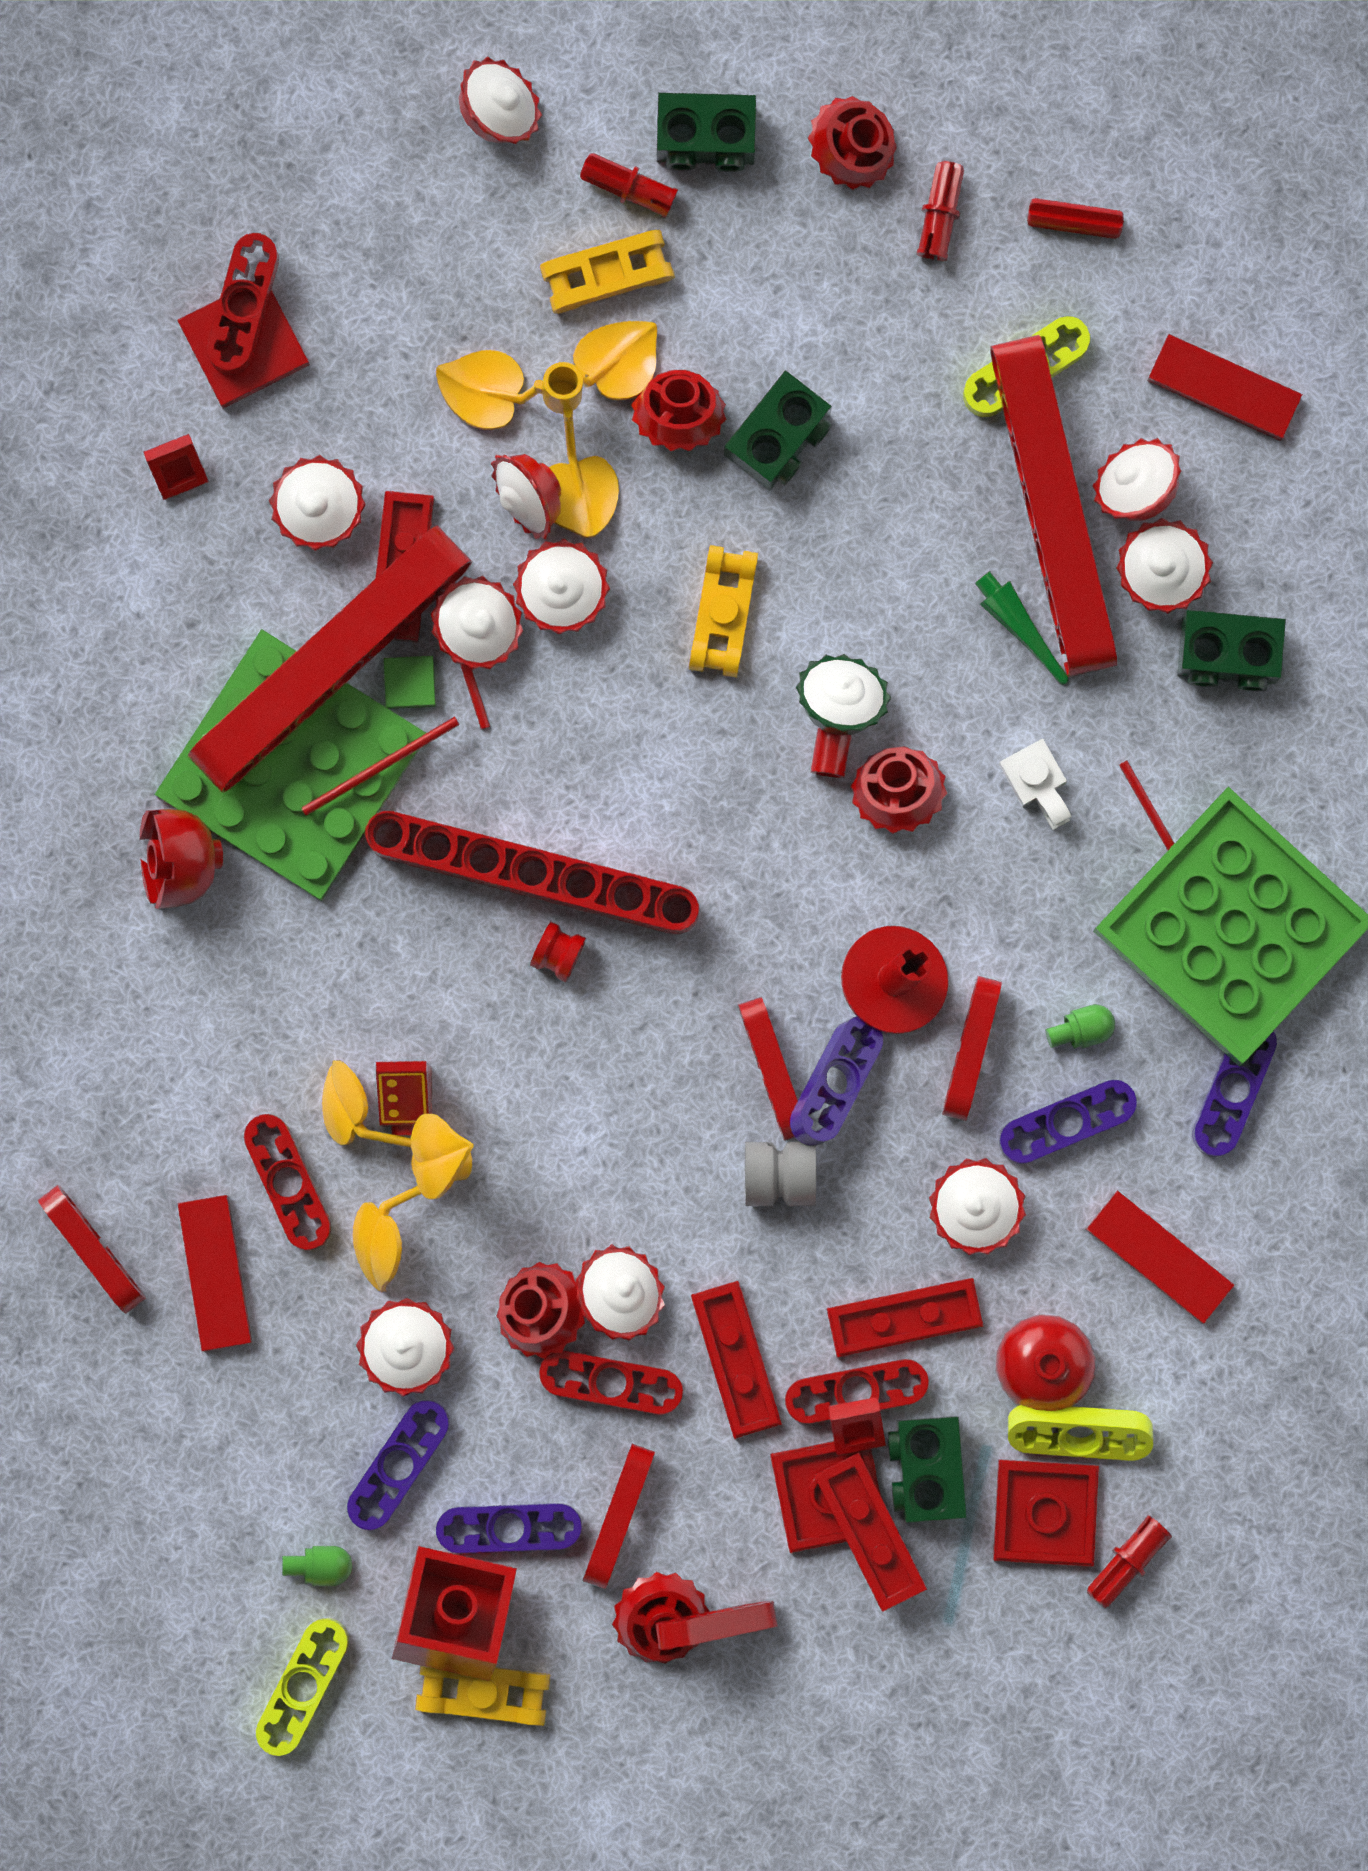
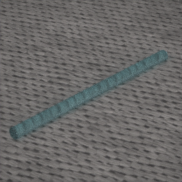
[943,1444,992,1623]

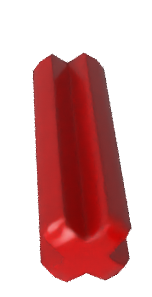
[1027,198,1124,239]

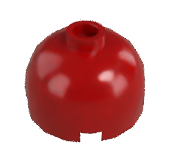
[139,809,223,909]
[995,1314,1096,1411]

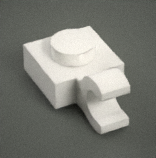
[999,739,1072,831]

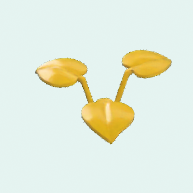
[436,321,657,538]
[322,1060,474,1292]

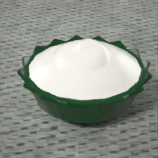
[796,654,891,735]

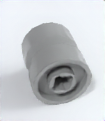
[745,1142,816,1206]

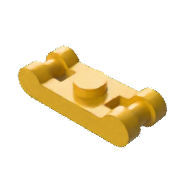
[539,230,675,314]
[688,545,758,678]
[415,1666,551,1726]

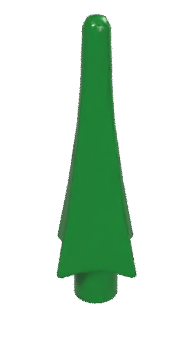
[975,571,1069,685]

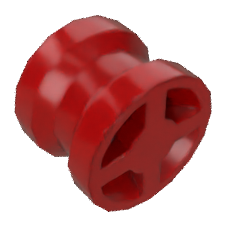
[530,921,587,983]

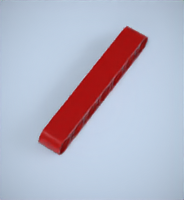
[990,335,1117,677]
[188,525,473,793]
[365,811,699,935]

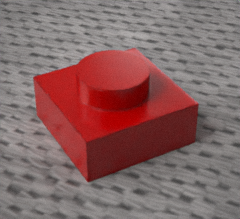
[143,434,209,500]
[828,1397,886,1455]

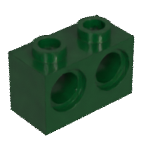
[657,92,756,172]
[724,370,833,491]
[1177,610,1286,691]
[888,1416,967,1522]

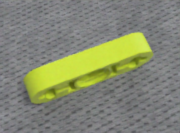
[963,316,1090,417]
[1008,1405,1154,1461]
[256,1618,349,1756]

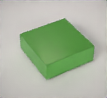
[384,656,436,709]

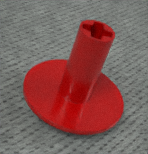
[841,926,948,1034]

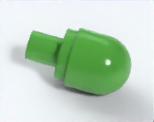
[1045,1004,1115,1049]
[282,1546,353,1586]

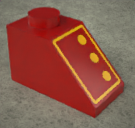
[376,1061,432,1137]

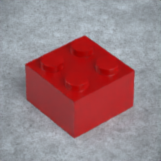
[392,1546,517,1681]

